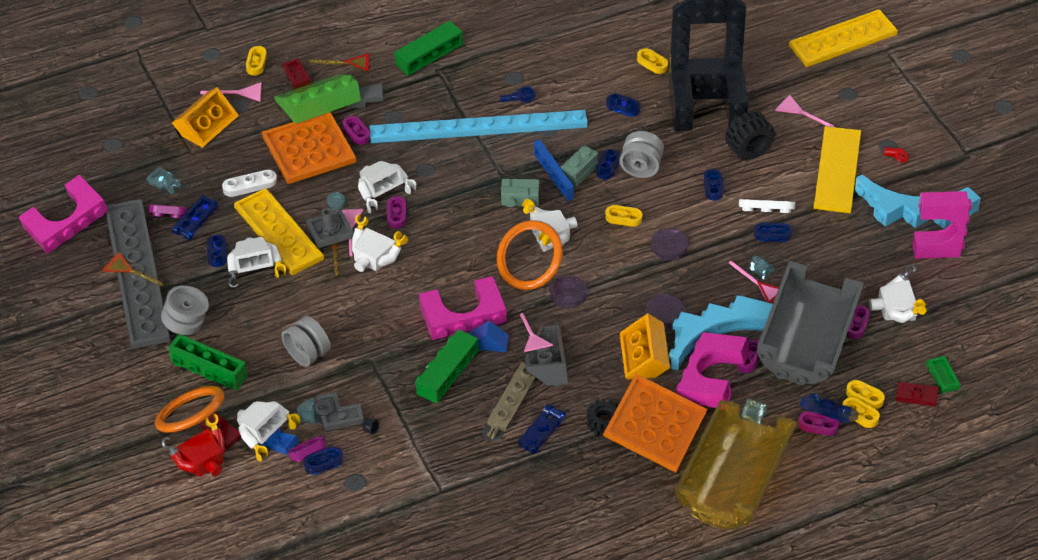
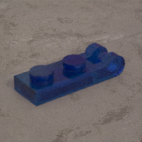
[172,195,218,240]
[800,393,859,424]
[518,403,566,454]

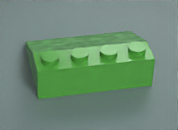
[274,74,361,124]

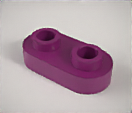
[343,116,370,145]
[387,196,406,229]
[149,204,187,218]
[846,305,870,339]
[736,339,760,373]
[798,411,839,436]
[288,435,327,462]

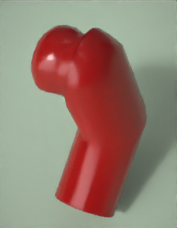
[884,147,909,163]

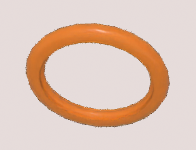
[497,220,563,290]
[155,386,224,433]

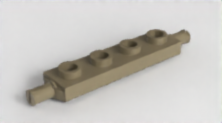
[487,362,536,439]

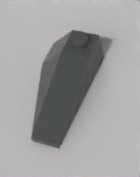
[525,324,568,386]

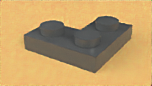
[317,392,364,431]

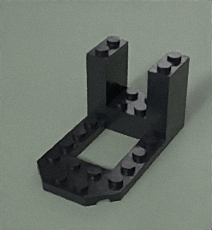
[669,0,748,131]

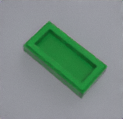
[926,356,961,394]

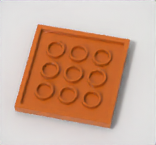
[262,112,356,184]
[603,374,708,473]

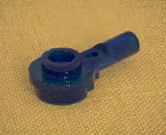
[500,86,536,103]

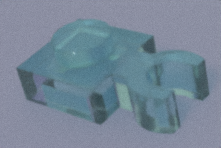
[147,167,181,194]

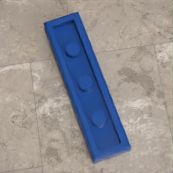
[534,139,574,201]

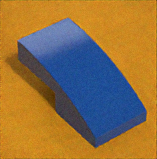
[259,428,299,455]

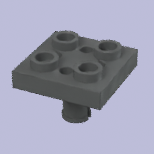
[306,208,354,248]

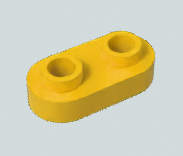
[246,46,267,76]
[637,48,668,74]
[605,205,642,227]
[846,380,885,409]
[842,397,880,428]

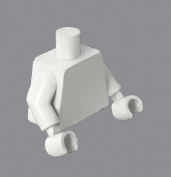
[358,161,416,214]

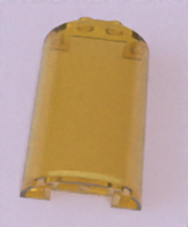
[675,400,797,529]

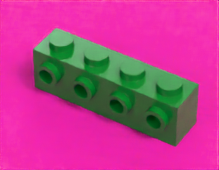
[394,21,463,76]
[415,329,479,404]
[168,334,248,391]

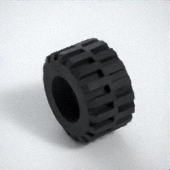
[725,111,776,160]

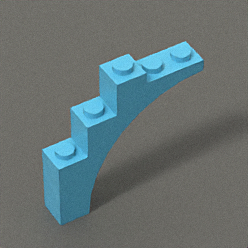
[855,175,981,229]
[669,295,773,370]

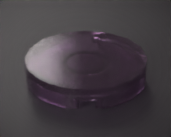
[651,228,689,260]
[549,275,588,308]
[646,294,685,327]

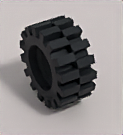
[587,399,618,437]

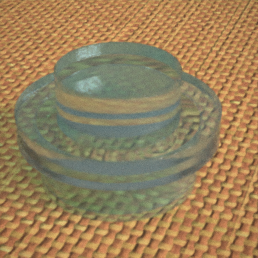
[326,192,345,210]

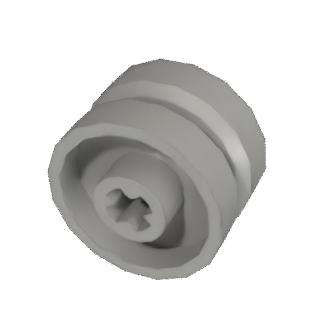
[620,131,664,178]
[161,285,209,335]
[281,316,331,367]

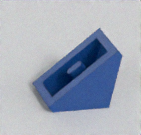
[470,321,509,352]

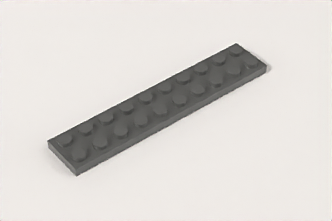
[106,199,170,349]

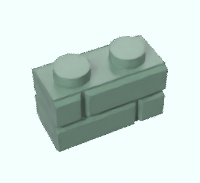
[561,146,598,188]
[501,179,539,207]

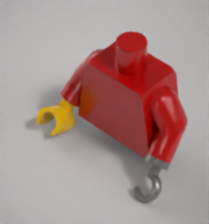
[161,414,225,477]

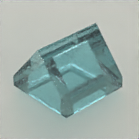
[750,255,775,279]
[297,398,316,424]
[741,398,767,424]

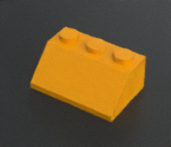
[172,87,239,147]
[619,313,670,380]

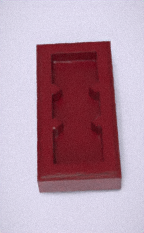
[282,58,311,89]
[896,382,938,407]
[200,412,242,449]

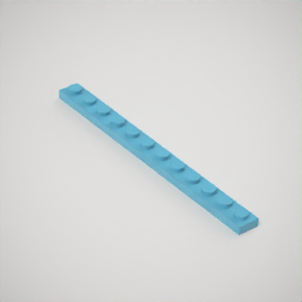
[370,110,587,143]

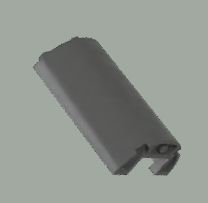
[757,261,864,385]

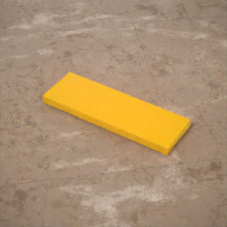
[789,9,898,67]
[814,126,861,213]
[234,188,324,275]

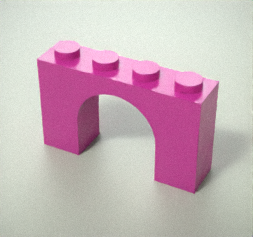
[18,175,108,254]
[912,191,972,259]
[419,276,507,340]
[676,332,750,409]

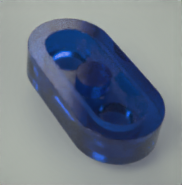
[606,93,640,117]
[596,149,620,180]
[703,169,724,201]
[754,223,792,242]
[207,235,227,268]
[304,447,343,475]

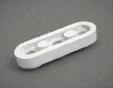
[222,170,277,197]
[739,199,795,213]

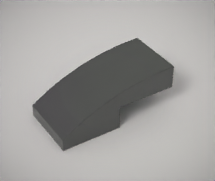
[348,84,383,109]

